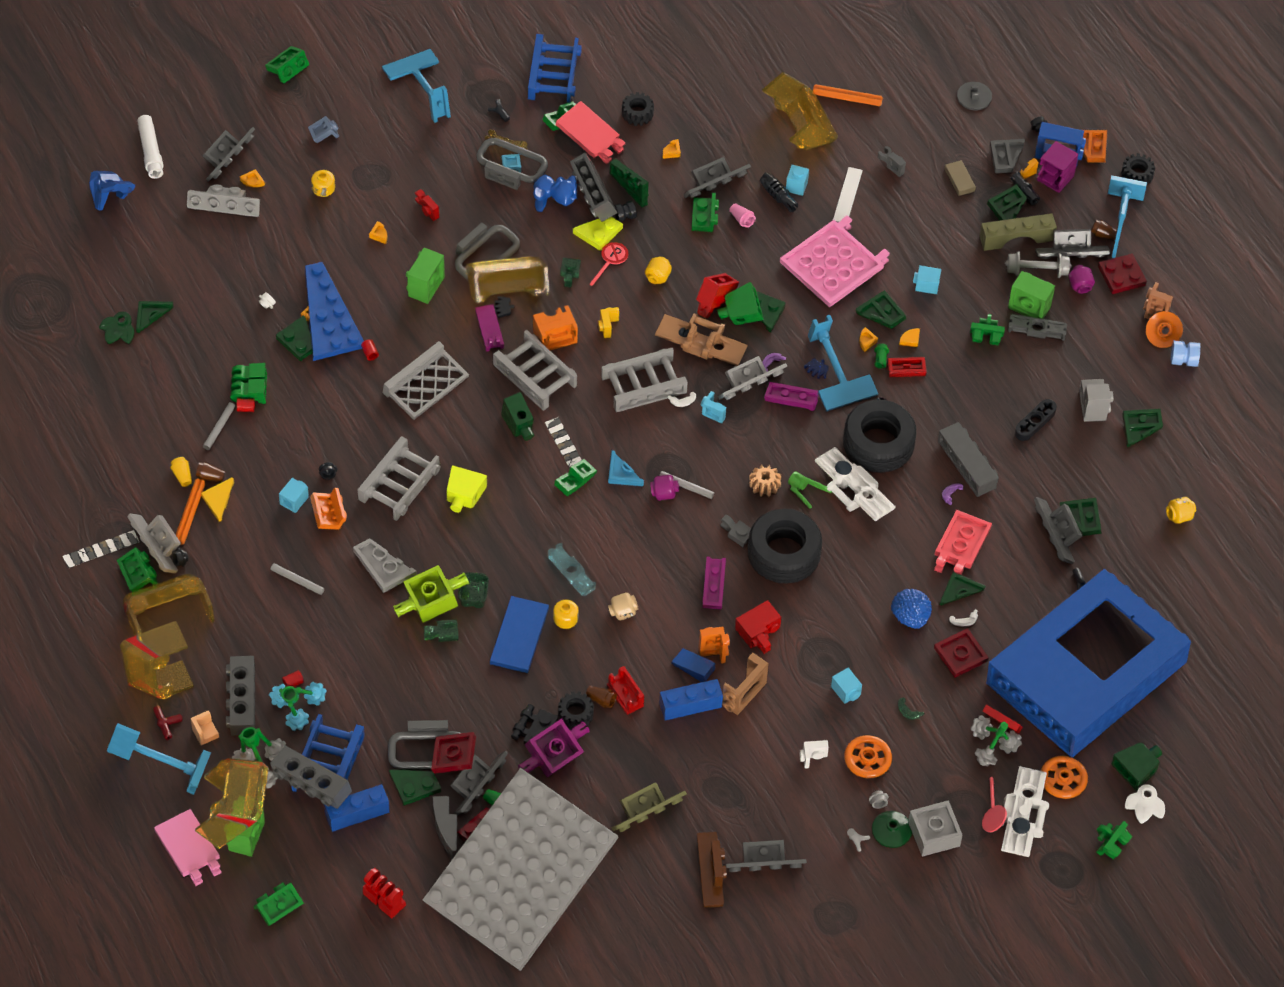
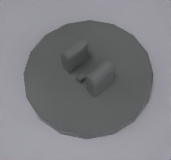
[957,82,992,111]

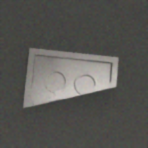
[353,538,417,593]

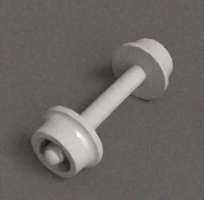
[1005,251,1072,278]

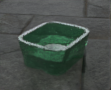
[458,572,489,608]

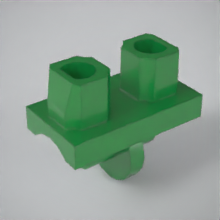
[970,314,1005,345]
[1096,821,1133,859]

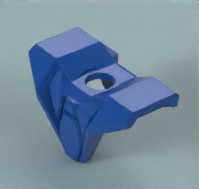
[89,171,135,210]

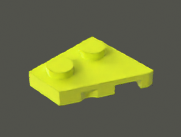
[573,217,623,251]

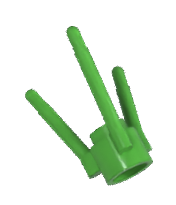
[788,471,832,508]

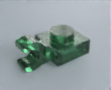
[560,258,581,288]
[423,620,459,642]

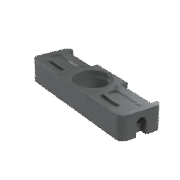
[1008,314,1067,341]

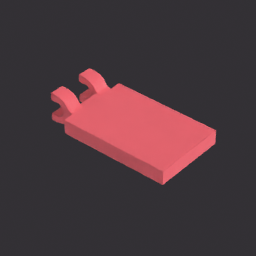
[555,101,625,165]
[934,510,992,575]

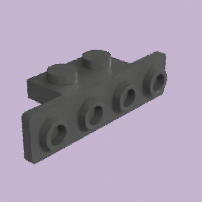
[203,127,255,182]
[684,157,751,199]
[1035,229,1110,259]
[1034,497,1082,564]
[450,751,508,816]
[724,840,807,872]

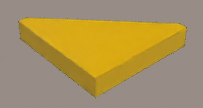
[201,478,234,522]

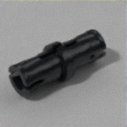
[1011,172,1040,205]

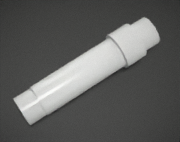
[137,115,164,178]

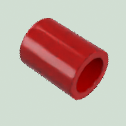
[361,339,379,361]
[237,399,255,412]
[282,670,304,687]

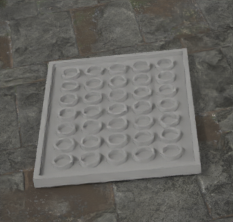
[423,768,619,971]

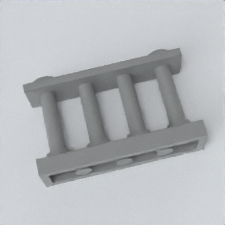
[493,330,577,411]
[601,348,688,412]
[358,436,441,521]

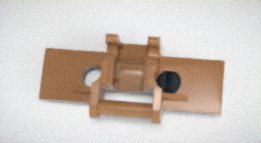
[655,313,748,366]

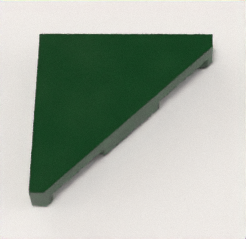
[136,301,174,333]
[939,572,986,606]

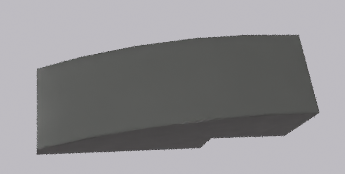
[433,796,457,859]

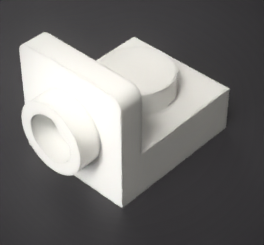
[799,740,829,768]

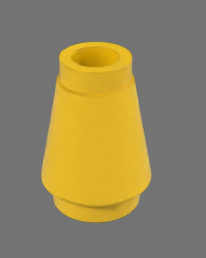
[170,457,192,487]

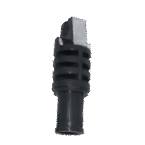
[759,172,798,212]

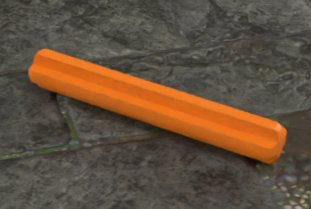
[813,84,883,106]
[176,478,205,545]

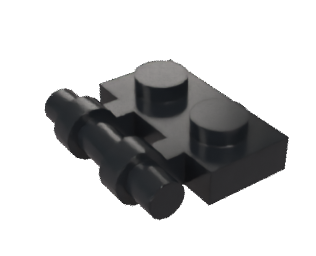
[511,704,558,744]

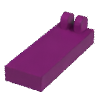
[475,304,504,351]
[764,382,819,411]
[702,557,726,609]

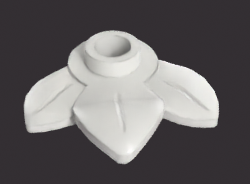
[1125,784,1165,824]

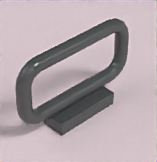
[476,138,548,190]
[455,222,520,283]
[388,720,461,770]

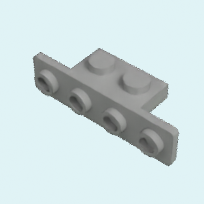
[187,185,260,217]
[718,356,787,400]
[127,513,181,573]

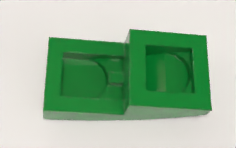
[542,102,576,131]
[554,459,597,496]

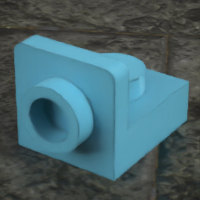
[701,391,726,423]

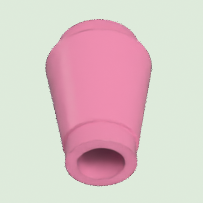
[730,203,756,228]

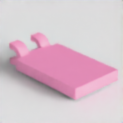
[154,809,221,886]

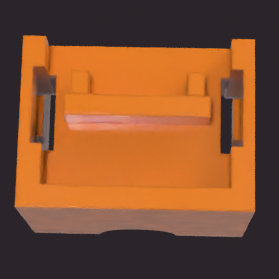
[533,305,578,351]

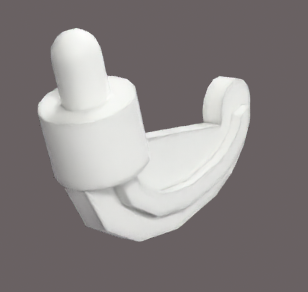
[668,392,696,407]
[949,609,978,627]

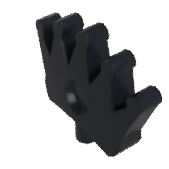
[494,296,515,318]

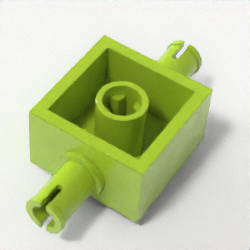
[393,565,469,623]

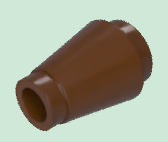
[1091,219,1117,241]
[196,462,225,482]
[586,685,617,708]

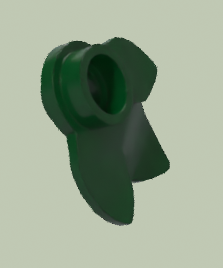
[99,311,135,344]

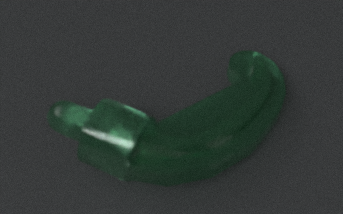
[898,697,925,720]

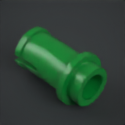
[874,344,889,369]

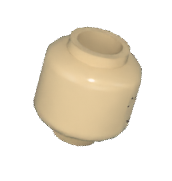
[608,592,638,621]

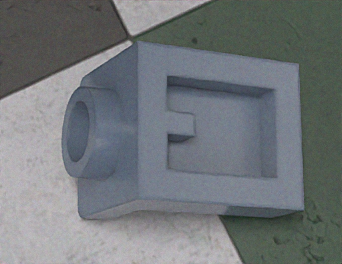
[308,116,339,143]

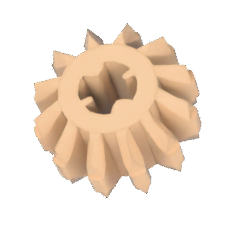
[749,464,781,497]

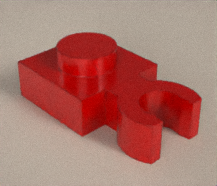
[415,189,439,221]

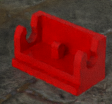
[607,666,644,715]

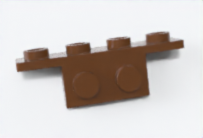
[697,832,727,907]

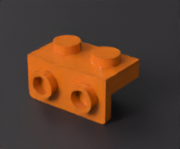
[310,488,347,530]
[699,627,730,663]

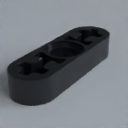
[1015,399,1057,441]

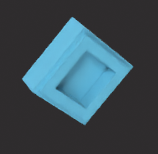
[502,154,521,172]

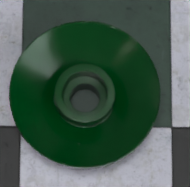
[872,811,912,848]

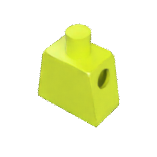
[447,465,487,513]

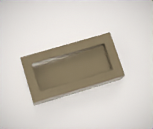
[945,160,976,196]

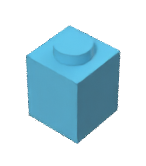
[786,165,809,196]
[913,266,941,294]
[279,478,309,513]
[831,667,862,704]

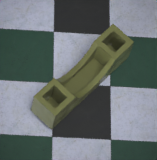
[979,213,1057,251]

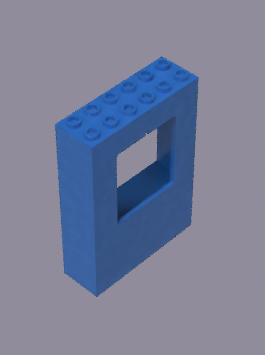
[986,569,1191,758]

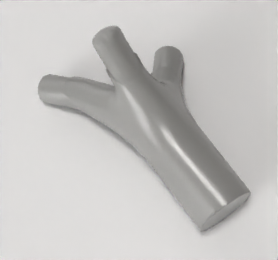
[847,828,870,852]

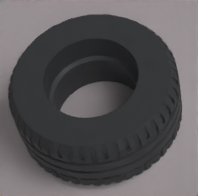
[843,400,916,473]
[748,509,822,584]

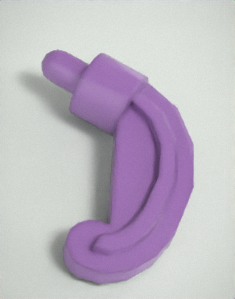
[762,353,786,372]
[942,483,963,505]

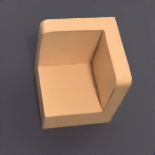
[191,711,219,745]

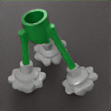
[232,727,286,788]

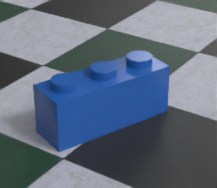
[659,679,723,720]
[324,784,390,832]

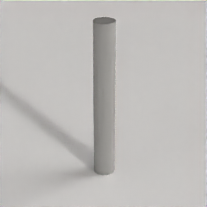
[203,402,235,450]
[660,471,714,499]
[271,563,324,595]

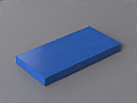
[490,596,549,673]

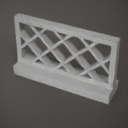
[382,341,469,420]

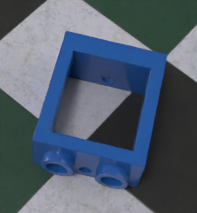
[1034,122,1086,167]

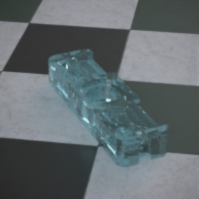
[548,543,596,596]

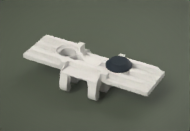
[815,447,895,521]
[1001,766,1049,857]

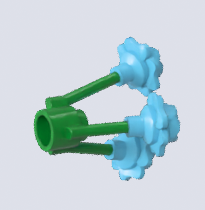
[269,682,327,731]

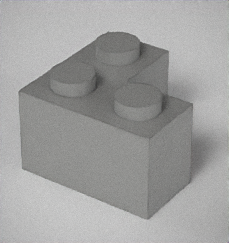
[1079,379,1113,421]

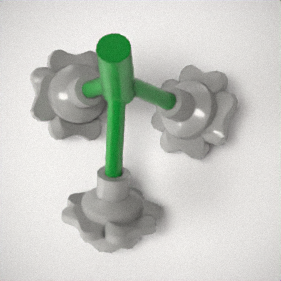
[971,715,1022,767]

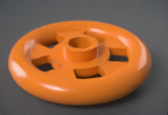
[844,735,892,778]
[1041,755,1088,799]

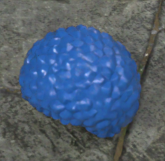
[891,589,932,629]

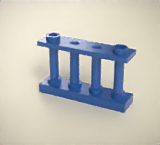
[528,34,582,103]
[292,714,365,792]

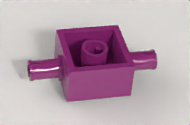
[518,718,590,778]

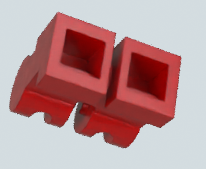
[363,868,406,919]

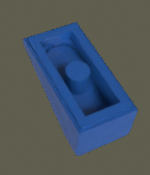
[671,649,715,682]

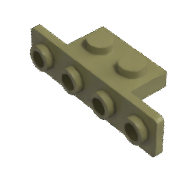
[611,782,687,832]

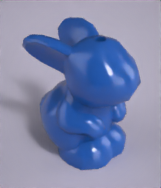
[533,175,577,212]

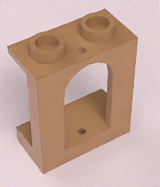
[722,653,769,715]

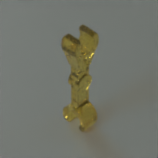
[485,129,528,150]

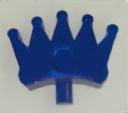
[804,358,829,379]

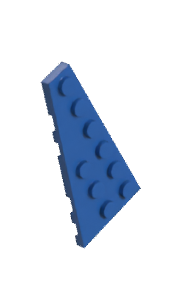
[305,262,364,361]

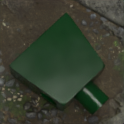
[501,392,534,441]
[1111,743,1162,791]

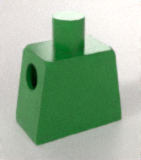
[717,282,764,325]

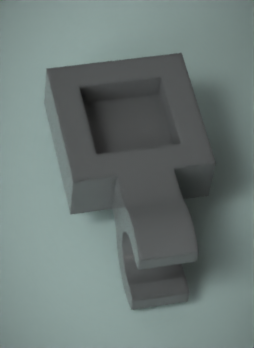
[878,146,906,177]
[720,515,751,547]

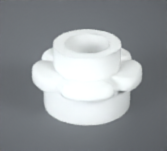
[259,292,276,309]

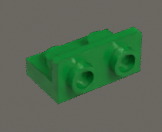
[265,46,309,83]
[692,193,719,232]
[117,548,158,593]
[253,882,304,926]

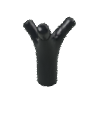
[488,99,510,122]
[1072,568,1086,590]

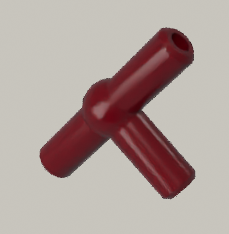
[153,706,183,740]

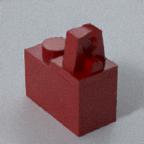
[696,273,739,318]
[735,600,781,654]

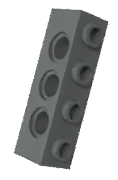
[226,656,255,736]
[270,745,352,809]

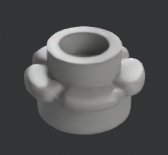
[869,791,889,809]

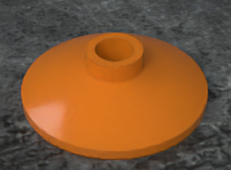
[1146,311,1183,348]

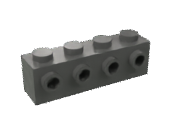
[570,153,618,222]
[938,422,999,497]

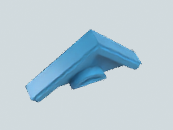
[608,451,644,486]

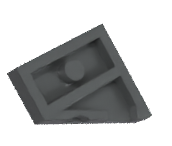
[990,139,1025,173]

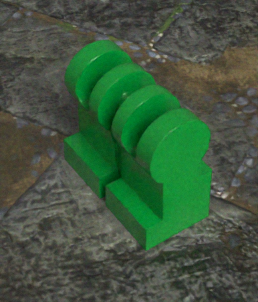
[230,363,267,404]

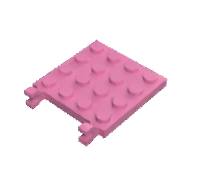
[780,215,890,308]

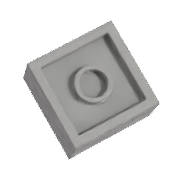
[908,800,962,857]

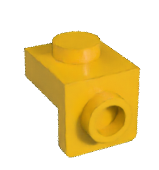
[598,307,619,338]

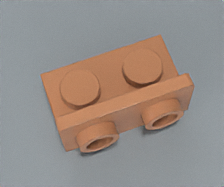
[1143,282,1173,319]

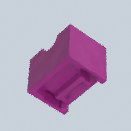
[1037,141,1078,193]

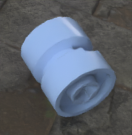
[1171,340,1200,367]

